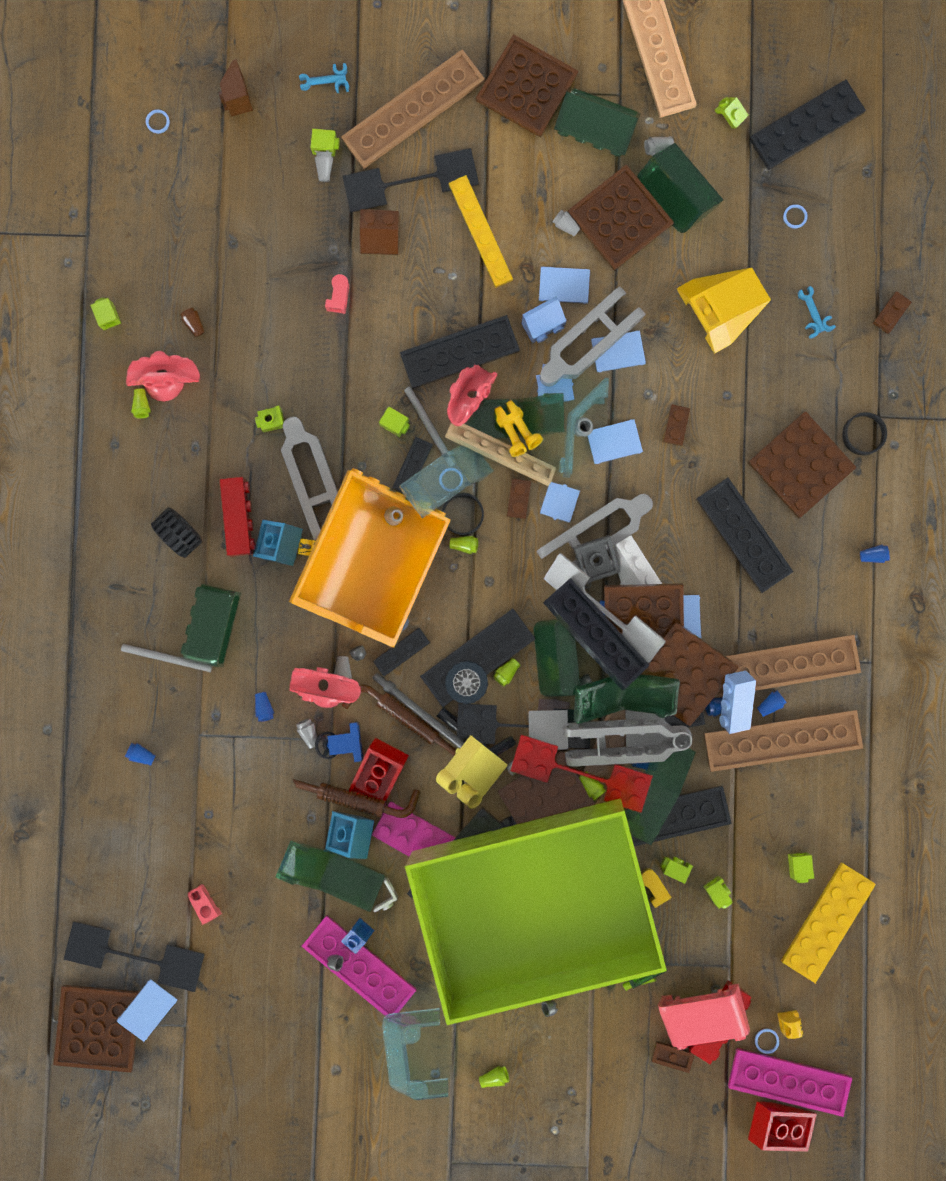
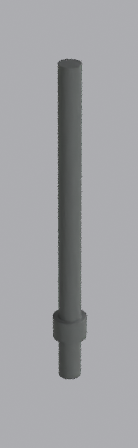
[373,673,465,749]

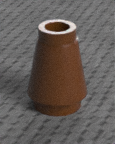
[180,307,205,337]

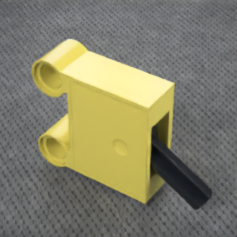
[436,736,516,809]

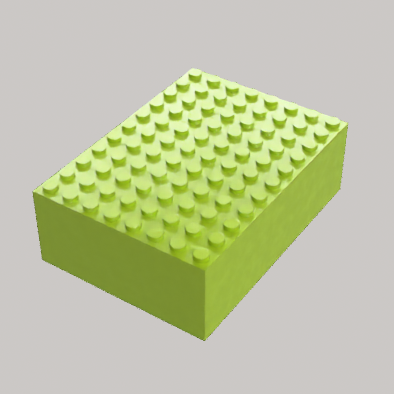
[405,799,667,1025]

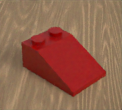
[349,738,409,801]
[748,1101,817,1152]

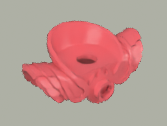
[126,351,200,402]
[447,365,497,426]
[289,667,361,708]

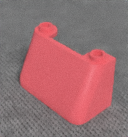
[658,984,750,1050]

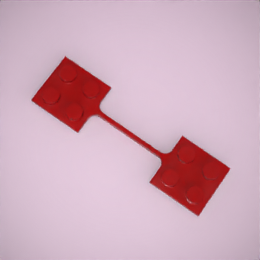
[510,734,653,813]

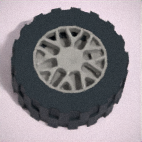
[445,661,488,704]

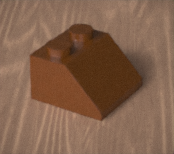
[218,59,253,117]
[360,209,400,255]

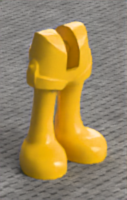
[495,400,543,457]

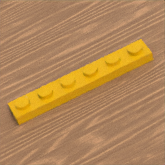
[449,175,513,288]

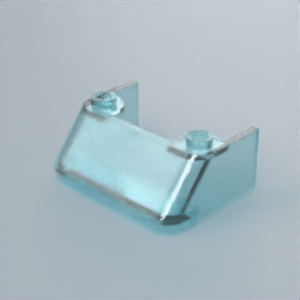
[382,1008,448,1100]

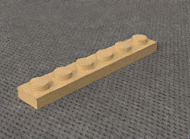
[445,423,556,486]

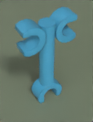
[299,63,349,93]
[798,286,836,339]

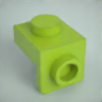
[715,97,748,129]

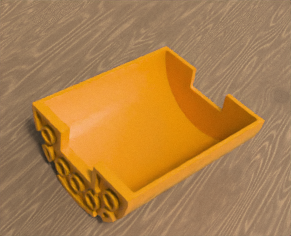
[289,468,451,648]

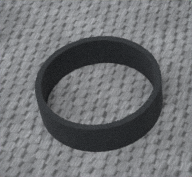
[842,412,887,456]
[442,493,484,536]

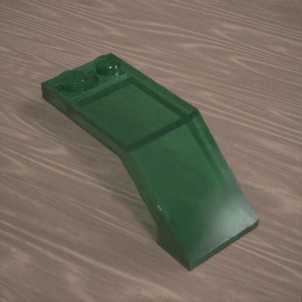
[464,393,565,439]
[574,674,680,724]
[625,746,696,845]
[275,840,386,912]

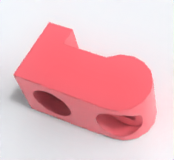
[325,274,349,314]
[188,884,222,925]

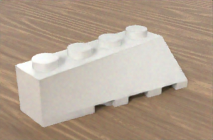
[608,535,662,585]

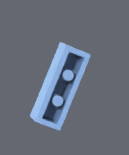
[719,671,756,734]

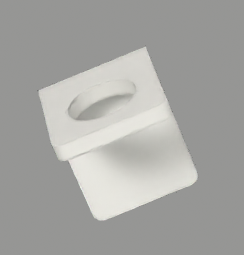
[373,877,398,912]

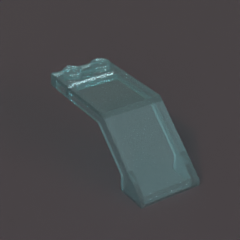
[559,378,609,478]
[399,445,494,519]

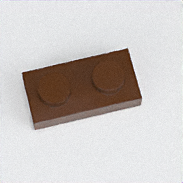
[873,291,912,334]
[663,404,690,446]
[507,478,531,519]
[651,1041,694,1073]

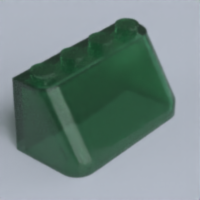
[554,88,641,157]
[637,143,724,233]
[181,584,241,667]
[533,619,581,697]

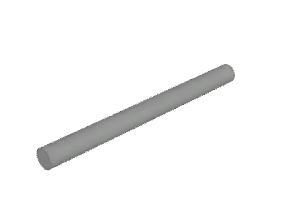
[404,386,456,468]
[121,644,213,672]

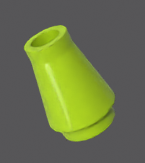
[131,389,151,419]
[450,536,478,555]
[493,658,521,687]
[579,771,606,801]
[479,1066,509,1088]

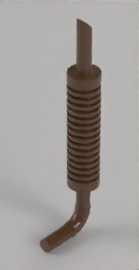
[342,684,456,756]
[292,779,421,818]

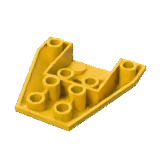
[677,268,771,354]

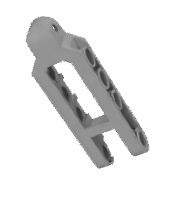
[540,286,646,387]
[281,417,338,540]
[536,494,653,567]
[563,718,692,766]

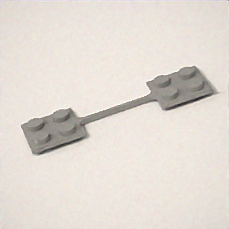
[544,553,666,664]
[529,709,665,749]

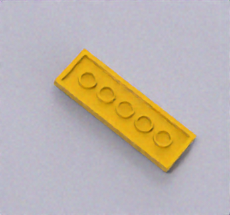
[781,862,876,984]

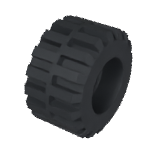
[151,507,202,558]

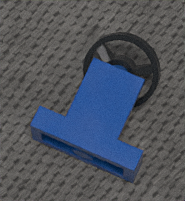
[315,722,363,762]

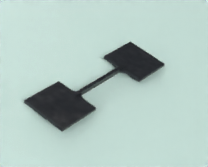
[343,148,479,213]
[457,703,591,749]
[63,921,205,992]

